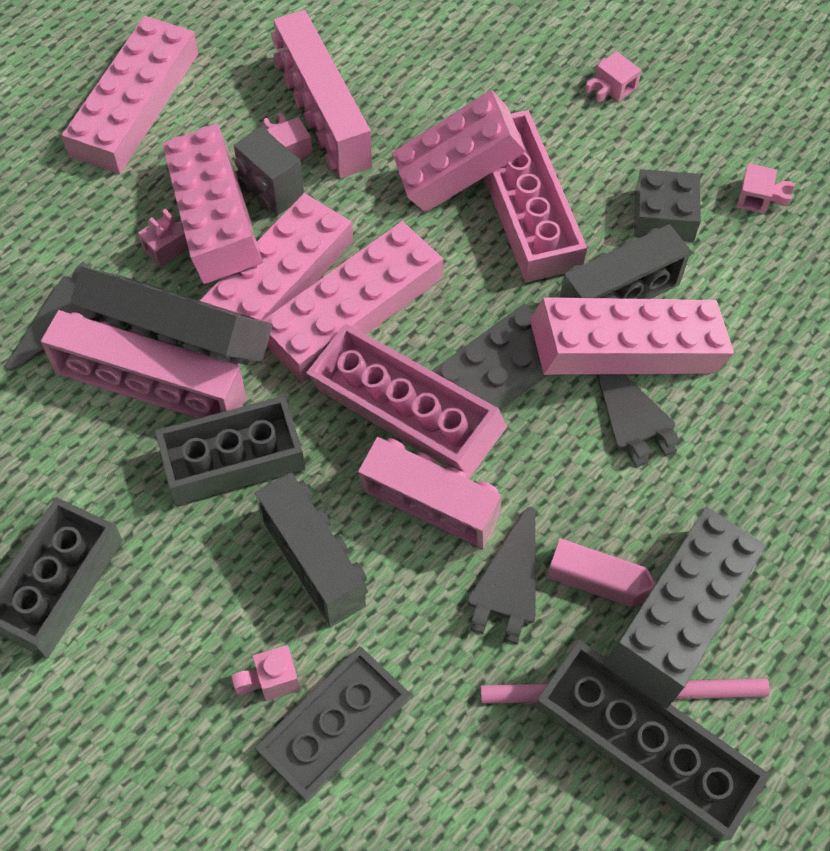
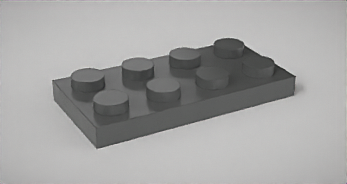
[255,646,411,803]

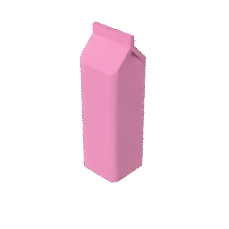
[547,538,655,607]

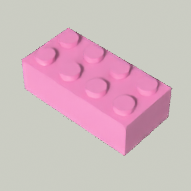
[392,89,526,212]
[358,437,501,549]

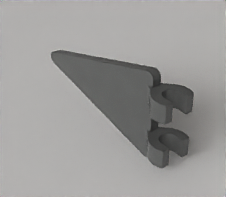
[6,262,103,371]
[597,374,680,468]
[468,507,536,644]

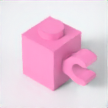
[585,51,642,102]
[264,113,312,159]
[736,163,795,214]
[138,209,189,268]
[231,645,300,701]

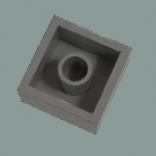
[234,126,304,216]
[634,169,701,242]

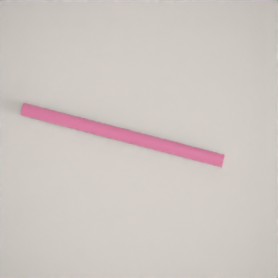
[480,678,770,704]

